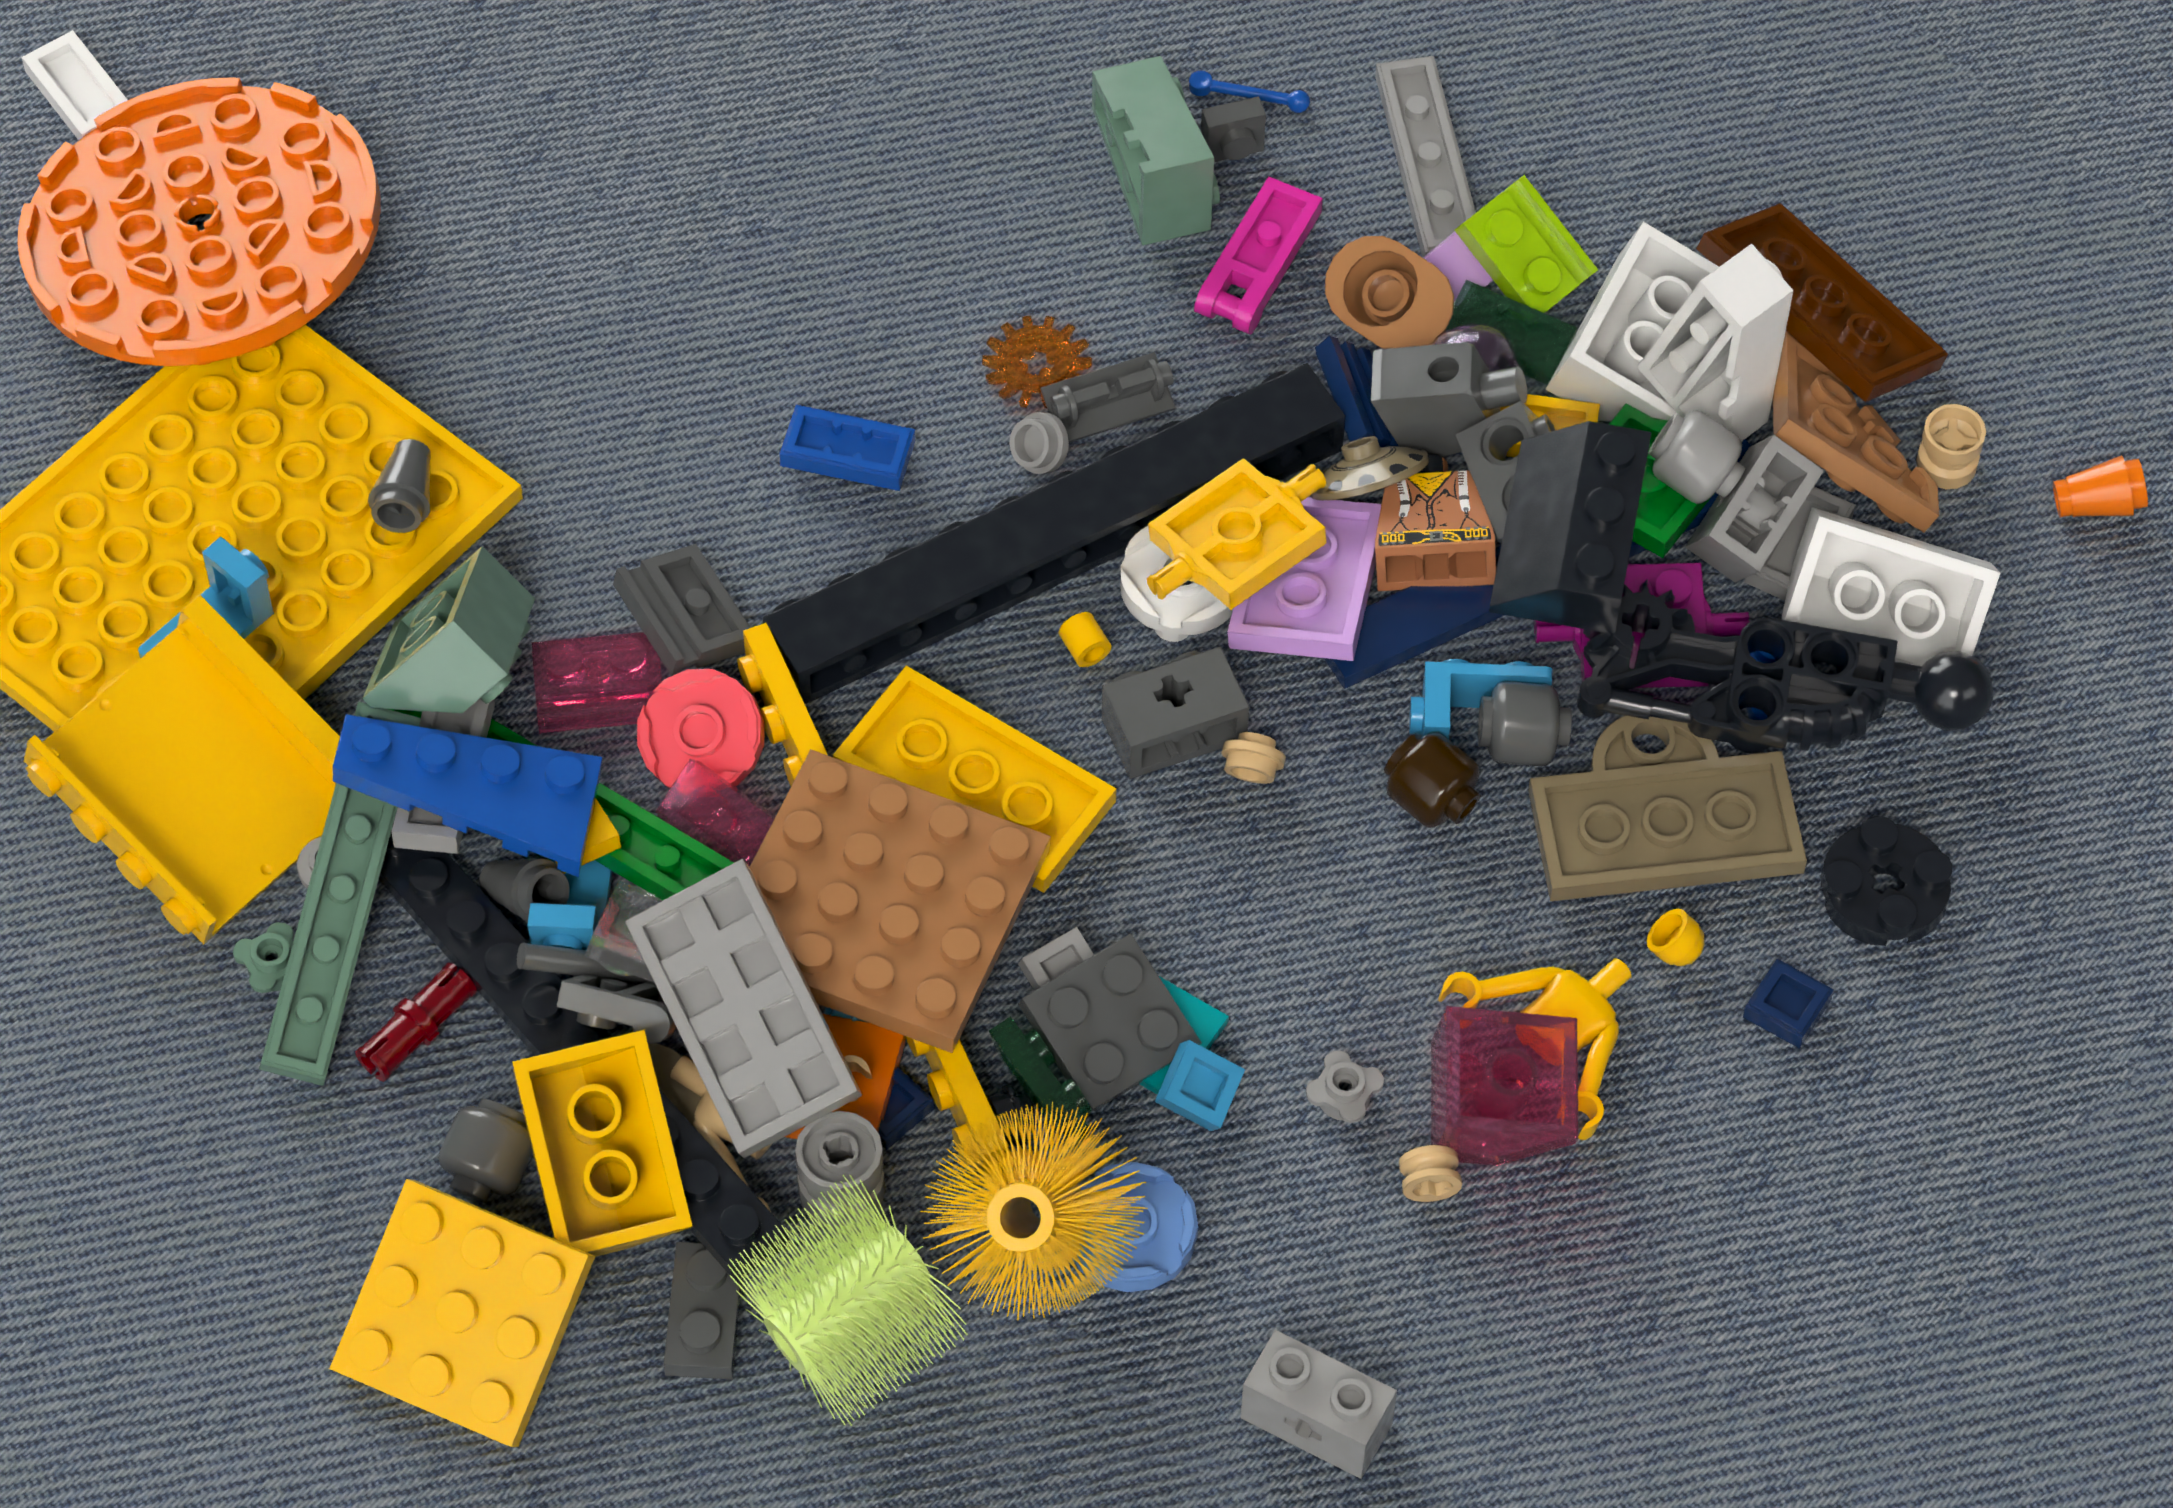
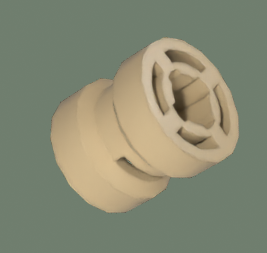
[1916,404,1986,489]

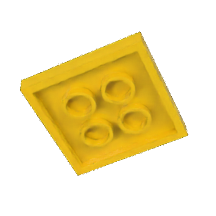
[329,1179,595,1447]

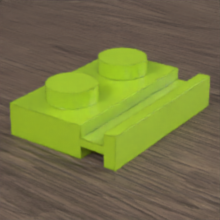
[1454,175,1598,325]

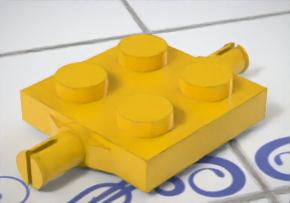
[1147,458,1326,610]

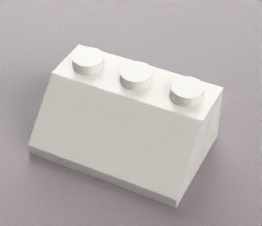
[1546,222,1719,421]
[1781,507,2000,666]

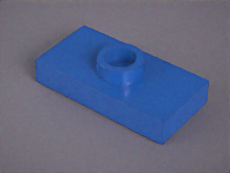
[780,405,915,491]

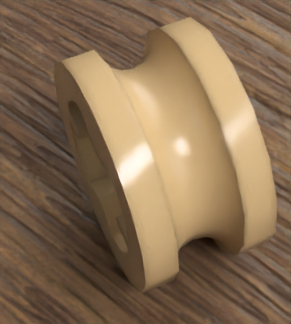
[1399,1145,1462,1202]

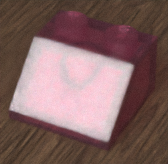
[1431,1006,1578,1166]

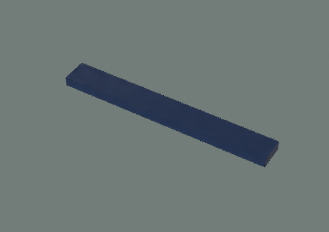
[1324,439,1751,689]

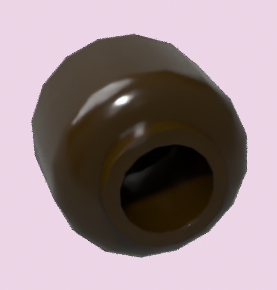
[1384,732,1481,828]

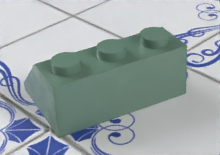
[362,546,535,713]

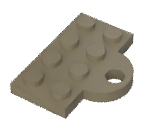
[1528,716,1807,901]

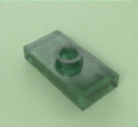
[1440,280,1577,385]

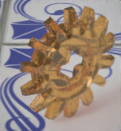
[982,315,1092,408]

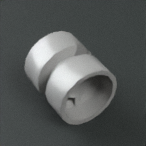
[795,1111,885,1230]

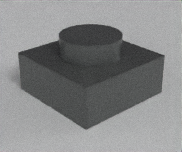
[1201,96,1266,162]

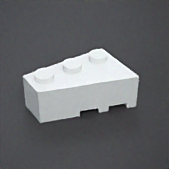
[1637,244,1793,442]

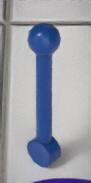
[1189,71,1310,113]

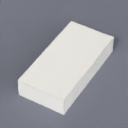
[22,30,127,140]

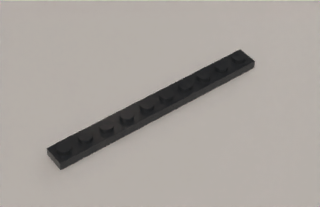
[379,807,791,1283]

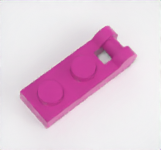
[1194,176,1323,335]

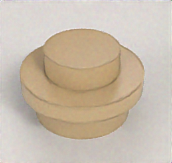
[1222,732,1286,784]

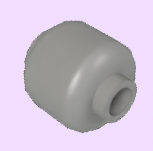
[1648,411,1745,504]

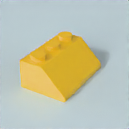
[512,1030,692,1257]

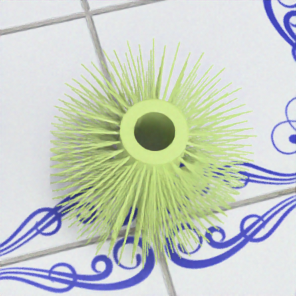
[728,1175,968,1426]

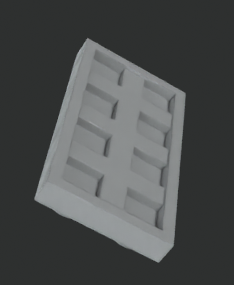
[625,859,862,1158]

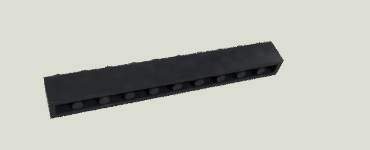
[763,363,1345,704]

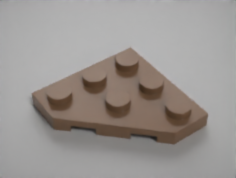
[1773,331,1939,533]

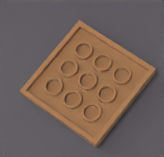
[749,749,1051,1053]

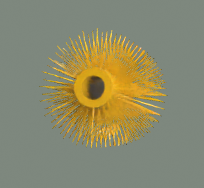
[920,1102,1148,1320]

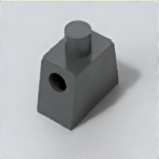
[1371,342,1527,457]

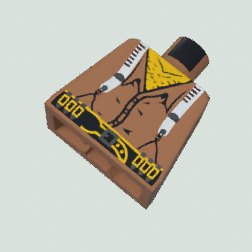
[1375,454,1496,591]

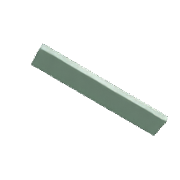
[259,701,421,1086]

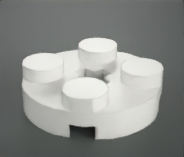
[1121,526,1233,642]

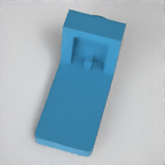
[138,536,274,658]
[1409,659,1552,740]
[527,858,613,952]

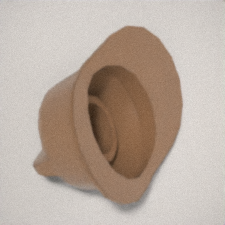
[1325,236,1454,349]

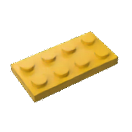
[833,665,1117,893]

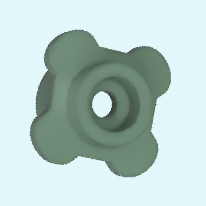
[233,922,294,993]

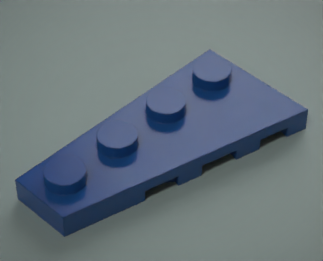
[333,714,602,878]

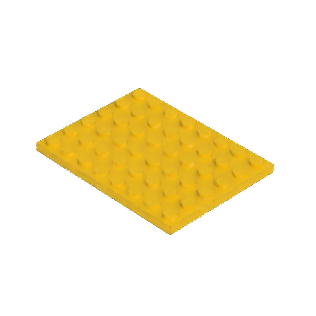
[0,324,523,732]

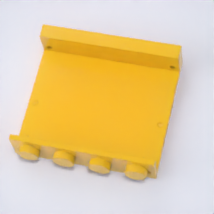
[24,595,340,945]

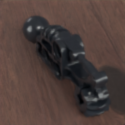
[1577,579,1993,753]

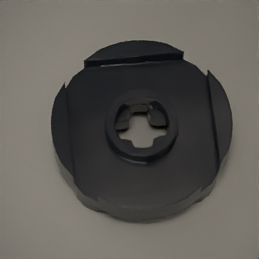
[1821,816,1952,946]

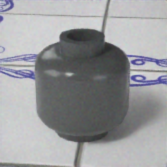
[1478,681,1572,767]
[438,1099,533,1203]

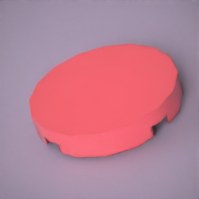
[637,669,765,796]

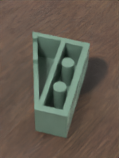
[1092,56,1220,246]

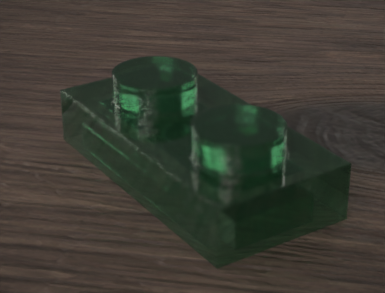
[989,1016,1093,1153]

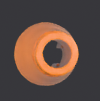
[2053,455,2148,518]

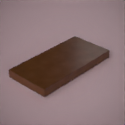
[1696,203,1948,402]

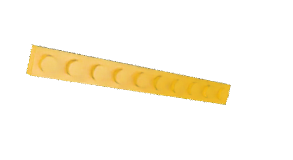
[737,622,1009,1184]

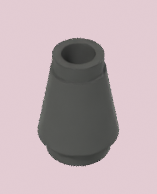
[368,439,431,533]
[479,859,569,922]

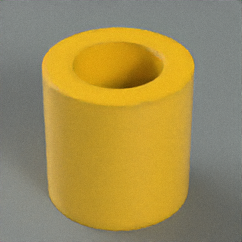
[1058,612,1112,667]

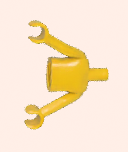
[1438,958,1631,1140]

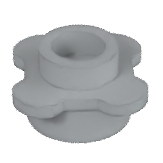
[1306,1051,1384,1123]

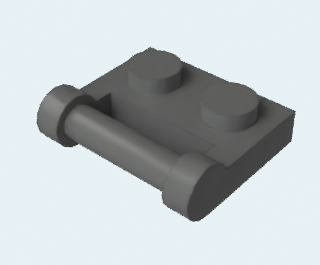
[557,974,677,1044]

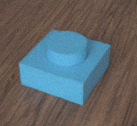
[1155,1040,1245,1131]

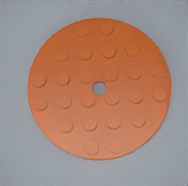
[17,77,381,366]

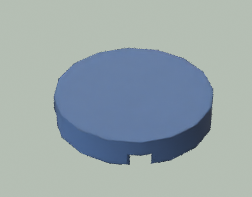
[1072,1162,1198,1292]

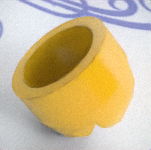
[1647,909,1705,966]

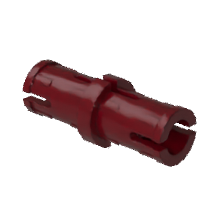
[355,962,477,1082]

